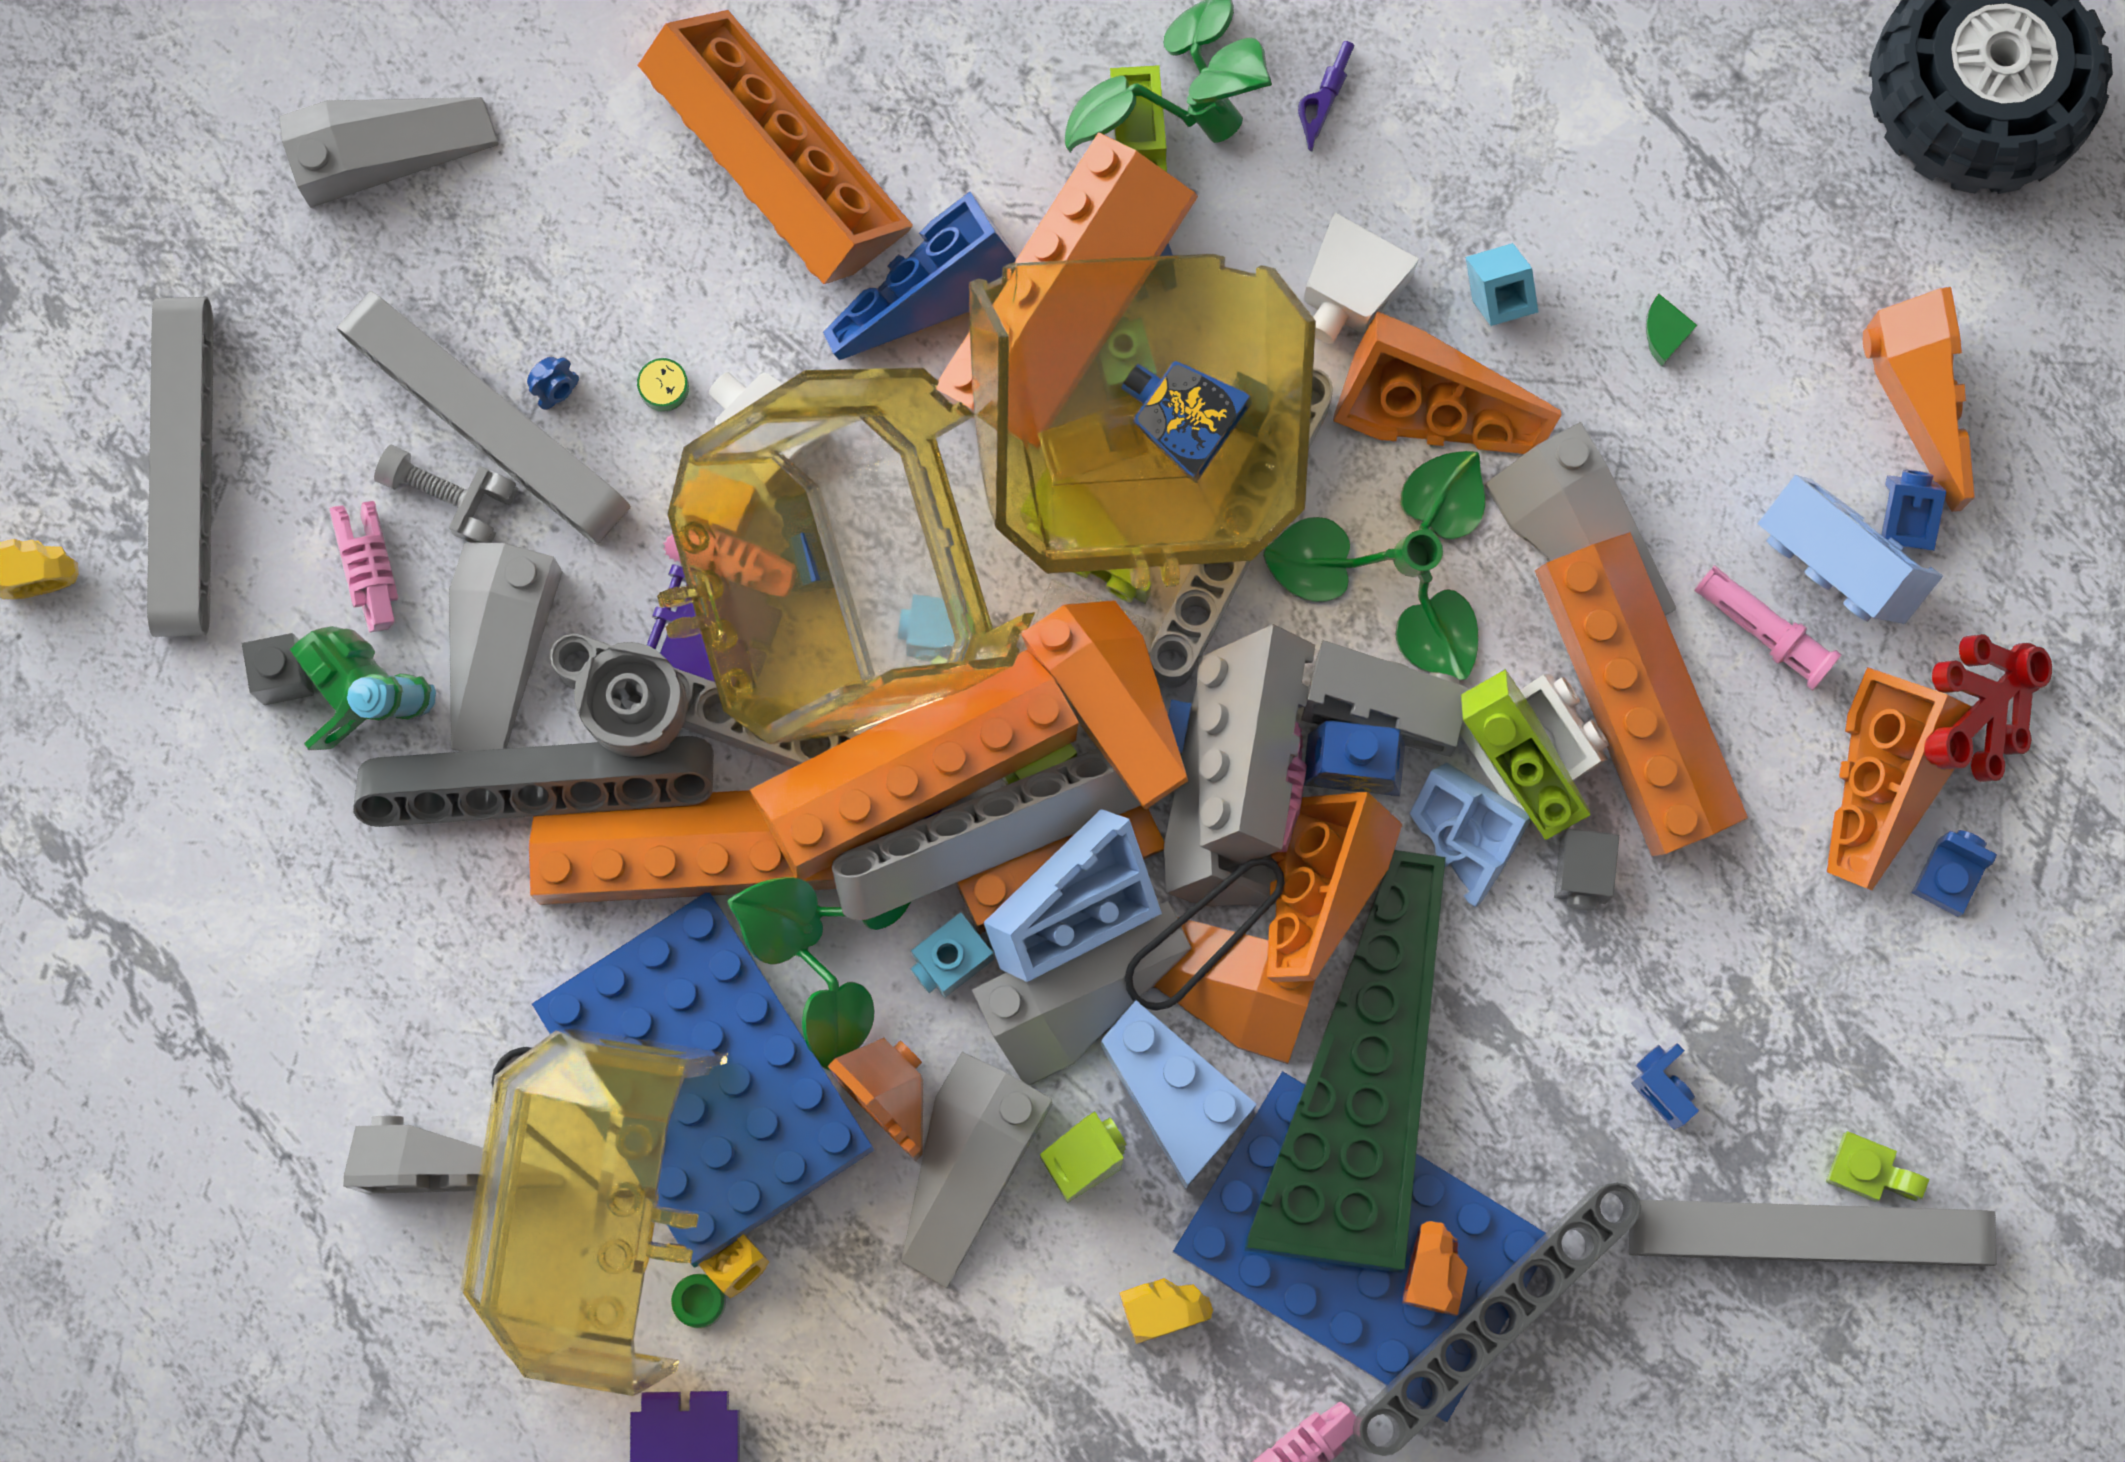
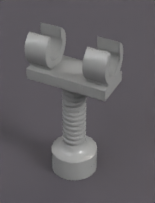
[374,444,519,543]

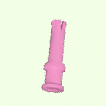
[1694,565,1842,691]

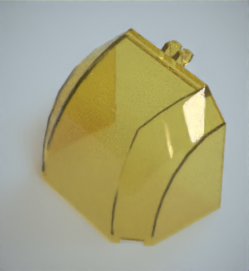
[969,254,1316,589]

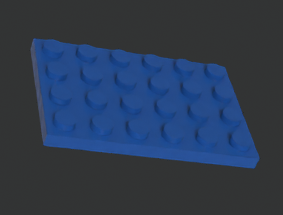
[532,893,875,1268]
[1172,1071,1546,1422]

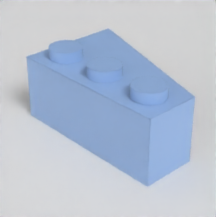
[1758,475,1943,624]
[983,809,1162,982]
[1101,1000,1257,1190]

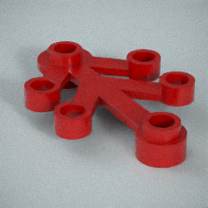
[1924,634,2052,782]

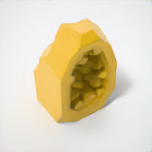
[0,539,79,600]
[698,1234,769,1298]
[1119,1278,1213,1344]

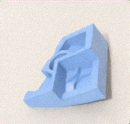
[1410,763,1531,907]

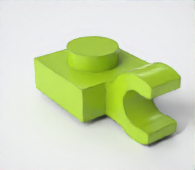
[1826,1131,1930,1202]

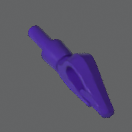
[1298,41,1355,152]

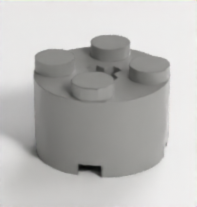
[574,642,687,757]

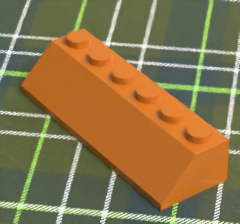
[637,10,913,284]
[934,132,1198,452]
[1535,532,1748,856]
[749,650,1079,880]
[529,790,837,905]

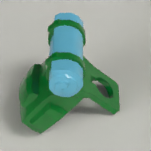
[290,626,436,750]

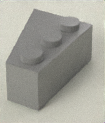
[1301,640,1470,757]

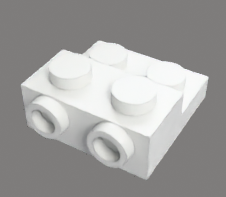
[1460,674,1609,811]

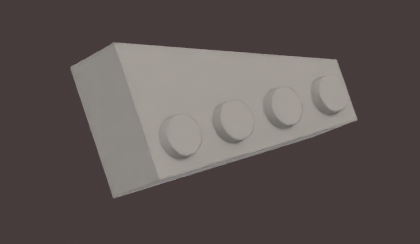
[1197,624,1315,865]

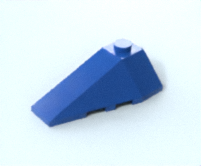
[823,192,1018,361]

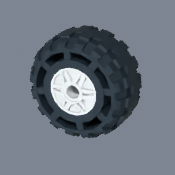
[1869,0,2113,194]

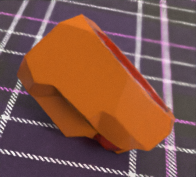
[1402,1221,1468,1316]

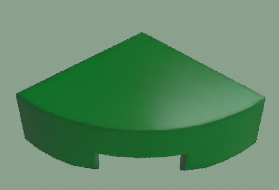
[1646,294,1697,366]

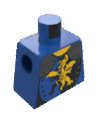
[1121,361,1252,483]
[1304,721,1405,797]

